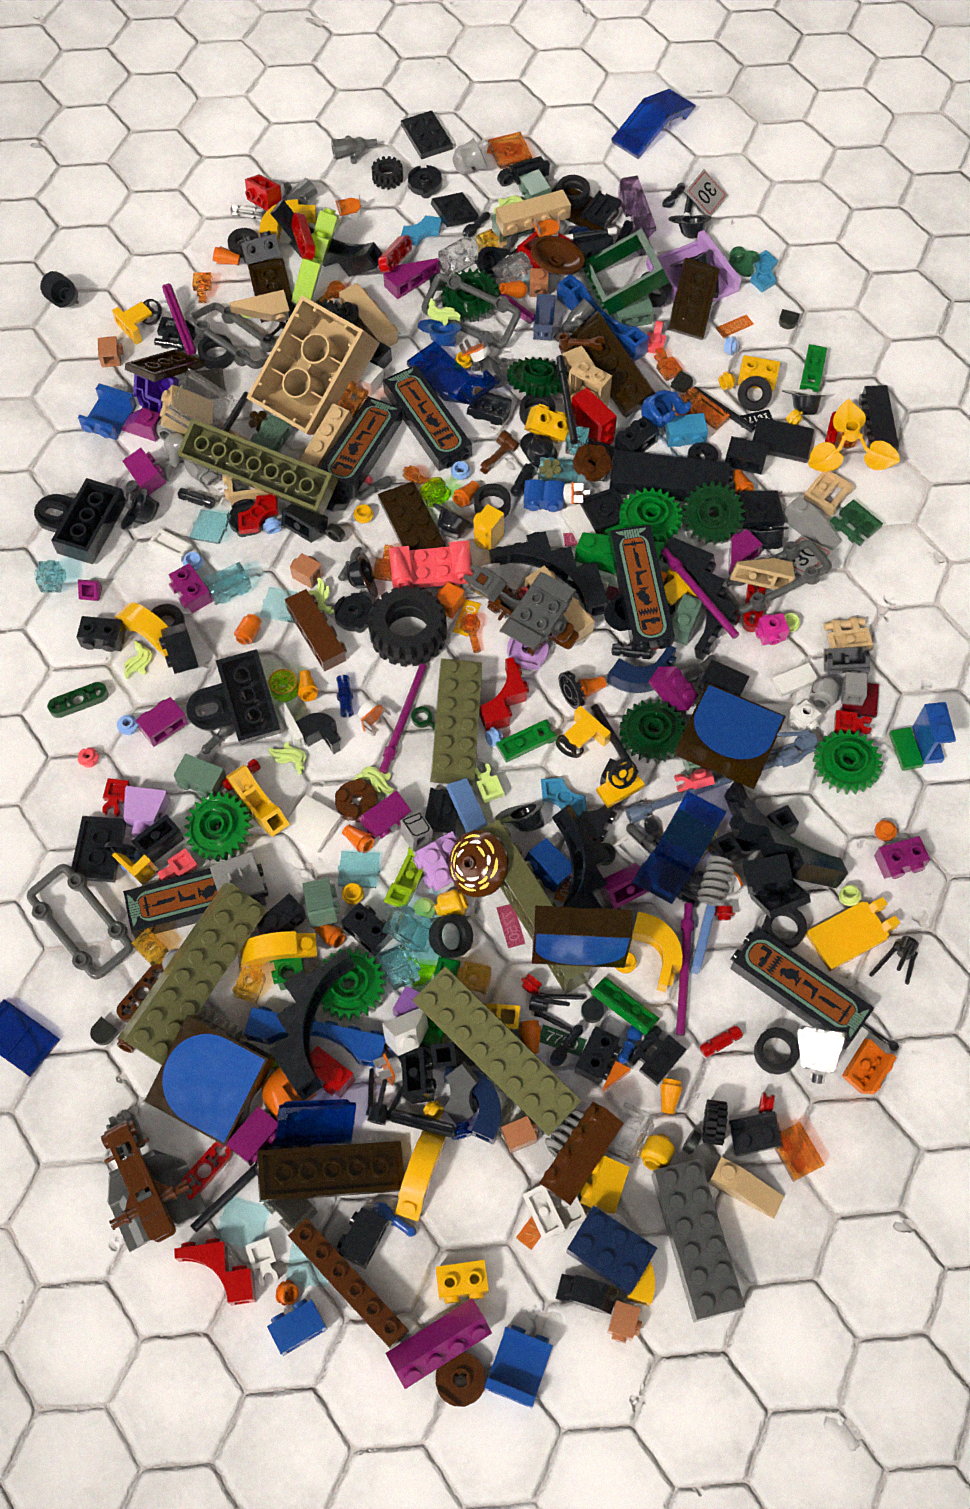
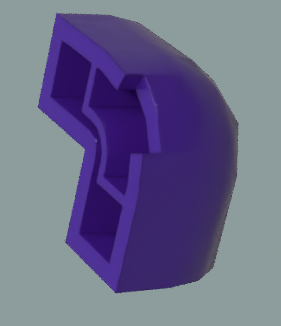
[133,374,179,413]

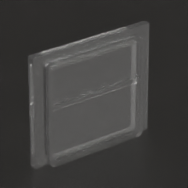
[165,368,238,430]

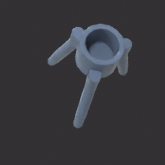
[770,729,818,765]

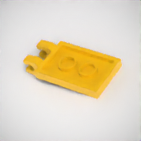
[805,897,900,972]

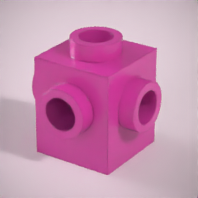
[755,613,790,646]

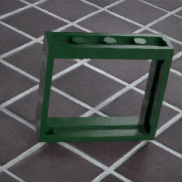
[584,228,669,315]

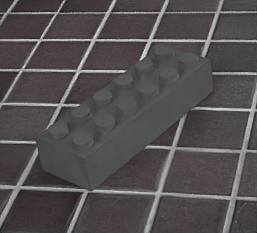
[651,1158,745,1323]

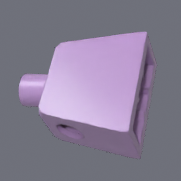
[124,786,170,838]

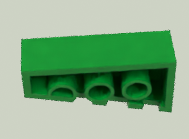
[575,532,665,575]

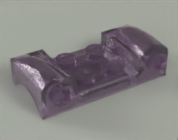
[618,175,656,256]

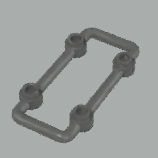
[421,273,521,349]
[187,302,276,369]
[725,540,832,614]
[27,864,133,980]

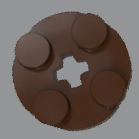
[572,444,612,482]
[335,779,378,822]
[435,1353,486,1407]

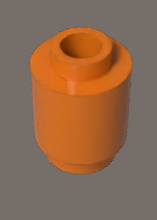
[234,614,262,645]

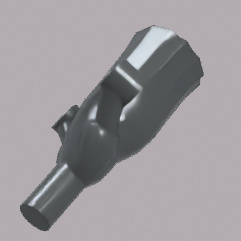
[331,135,377,164]
[282,178,318,205]
[553,298,596,342]
[472,356,508,389]

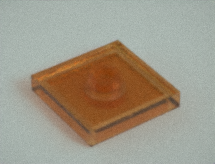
[488,131,532,169]

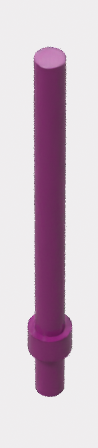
[661,548,740,639]
[379,664,427,774]
[676,903,695,1036]

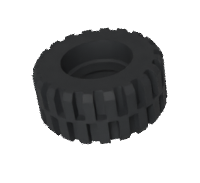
[368,586,447,667]

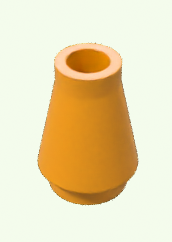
[298,670,319,702]
[660,1078,683,1114]

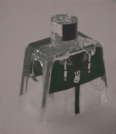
[798,1025,847,1084]

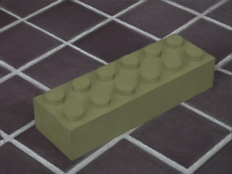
[430,658,483,786]

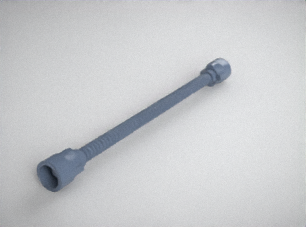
[625,747,800,824]

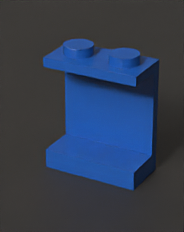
[78,383,137,440]
[912,702,956,764]
[484,1325,553,1409]

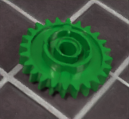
[619,488,683,543]
[813,729,883,795]
[184,791,254,862]
[317,948,386,1021]

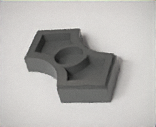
[443,1061,479,1126]

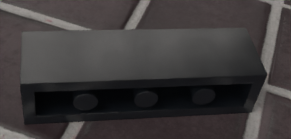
[859,385,899,451]

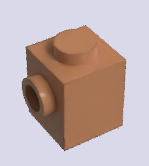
[529,268,548,297]
[98,336,123,368]
[290,553,323,589]
[501,1116,539,1154]
[607,1300,642,1344]

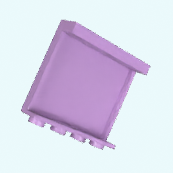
[646,230,741,303]

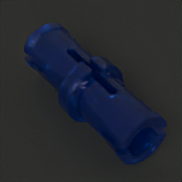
[336,675,354,718]

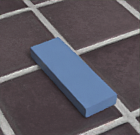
[446,778,488,833]
[690,904,716,975]

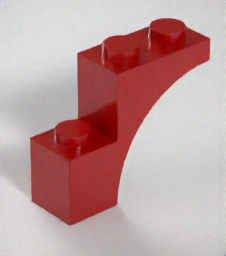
[479,657,529,732]
[174,1238,256,1306]

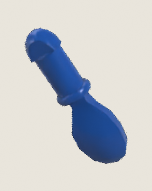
[618,1025,642,1064]
[372,1202,417,1237]

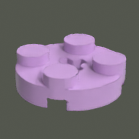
[507,638,548,670]

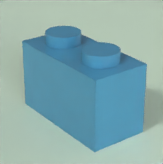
[664,413,708,447]

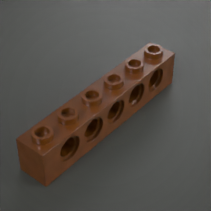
[288,1218,409,1350]

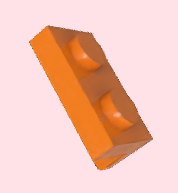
[841,1039,897,1094]

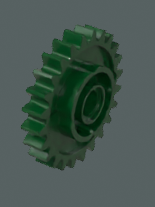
[441,268,500,323]
[507,357,568,398]
[681,481,745,545]
[619,699,686,764]

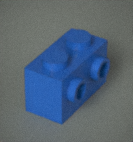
[524,838,572,893]
[267,1299,328,1356]

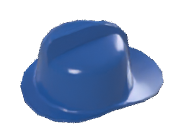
[417,319,462,347]

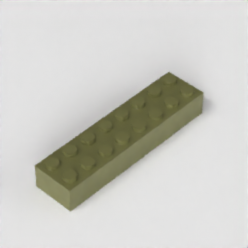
[177,418,339,516]
[479,819,591,994]
[118,883,268,1065]
[412,966,582,1136]

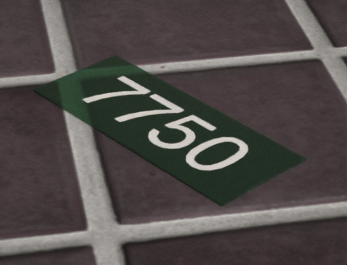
[540,1024,586,1057]

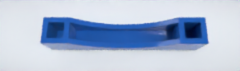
[557,274,649,362]
[244,1006,387,1069]

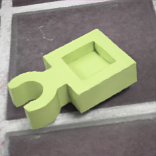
[475,763,504,803]

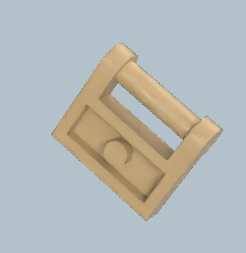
[803,471,854,516]

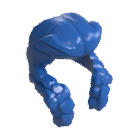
[641,390,691,428]

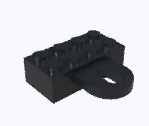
[34,478,126,565]
[186,649,282,745]

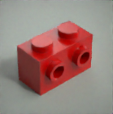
[245,174,282,211]
[310,1046,355,1099]

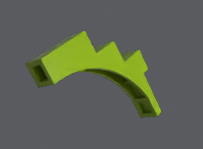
[291,207,341,304]

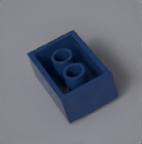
[566,1206,658,1296]

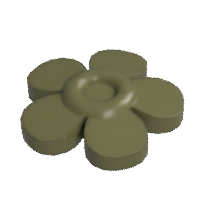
[539,459,561,478]

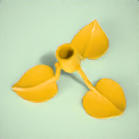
[808,399,900,472]

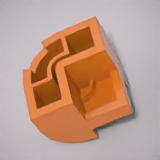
[262,1067,317,1127]

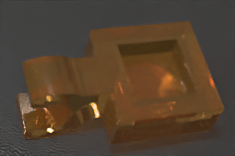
[192,272,213,303]
[654,347,683,382]
[373,544,393,582]

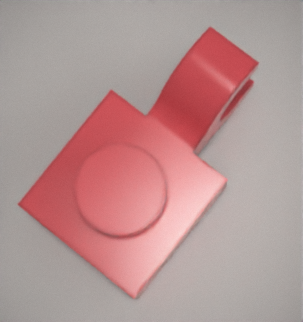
[647,320,666,355]
[674,769,715,792]
[157,848,198,881]

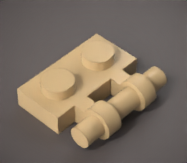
[823,617,873,649]

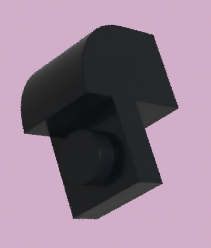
[296,713,341,754]
[431,1042,476,1070]
[555,1274,617,1315]

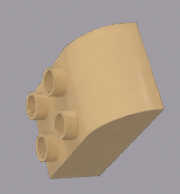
[246,296,380,435]

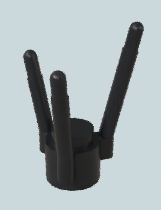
[869,936,919,985]
[529,992,586,1032]
[366,1068,403,1125]

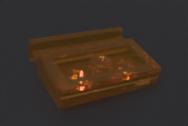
[775,1122,825,1182]

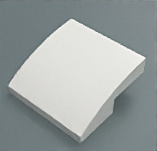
[281,795,343,853]
[523,1185,587,1240]

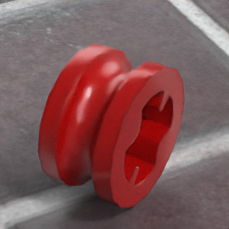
[758,1092,775,1114]

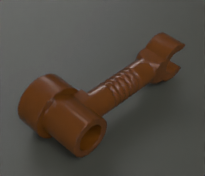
[558,332,606,354]
[480,430,520,475]

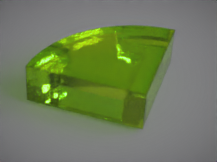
[411,963,436,987]

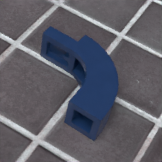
[533,294,556,341]
[607,645,677,693]
[444,1068,501,1145]

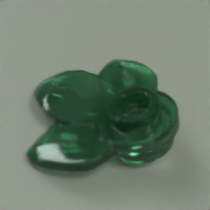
[728,246,760,277]

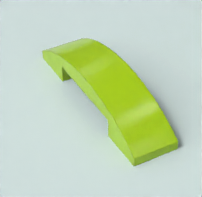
[384,838,436,909]

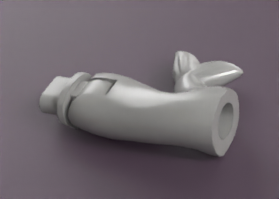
[154,432,219,486]

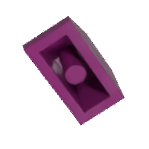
[121,408,161,442]
[728,529,763,575]

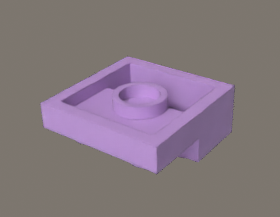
[412,831,470,891]

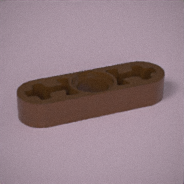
[116,964,164,1023]

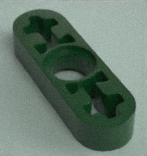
[47,682,109,718]

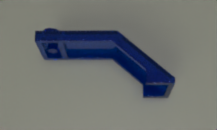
[611,89,696,159]
[407,341,499,405]
[632,791,727,904]

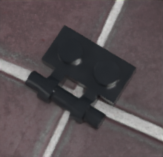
[154,317,196,351]
[628,1026,687,1086]

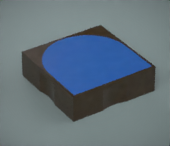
[674,683,786,789]
[532,905,633,968]
[144,1014,275,1146]

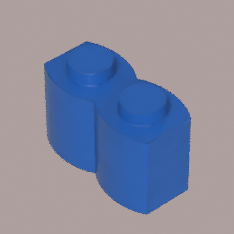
[524,479,564,512]

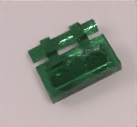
[830,499,883,547]

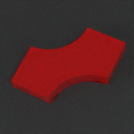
[238,495,278,534]

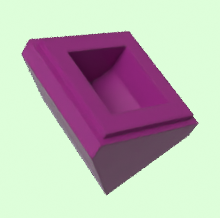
[78,579,102,601]

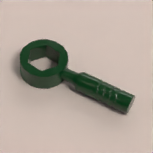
[411,706,435,731]

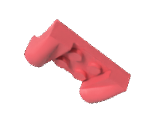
[389,540,473,589]

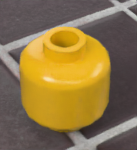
[434,889,469,917]
[640,1134,675,1171]

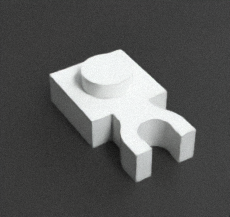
[245,1236,280,1286]

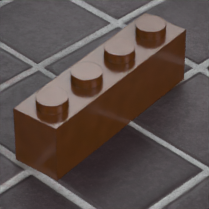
[284,589,347,672]
[539,1102,624,1206]

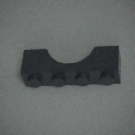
[579,758,632,842]
[709,805,799,862]

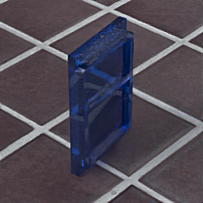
[0,999,60,1077]
[275,1099,356,1146]

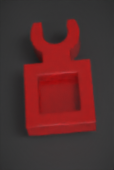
[834,710,872,734]
[102,778,130,817]

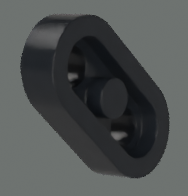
[340,302,359,327]

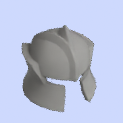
[453,138,488,174]

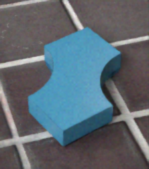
[401,215,442,246]
[750,250,778,292]
[541,778,587,818]

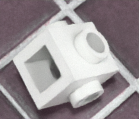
[787,700,821,731]

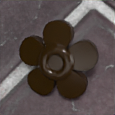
[248,411,267,432]

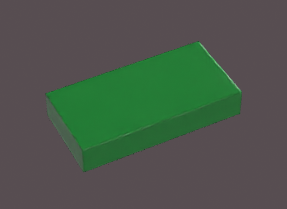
[889,727,924,771]

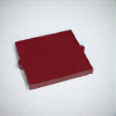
[842,683,879,718]

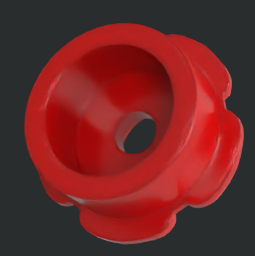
[714,906,735,921]
[521,974,542,994]

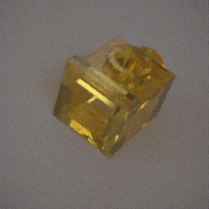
[476,229,499,254]
[131,928,169,966]
[457,961,492,995]
[232,965,266,1004]

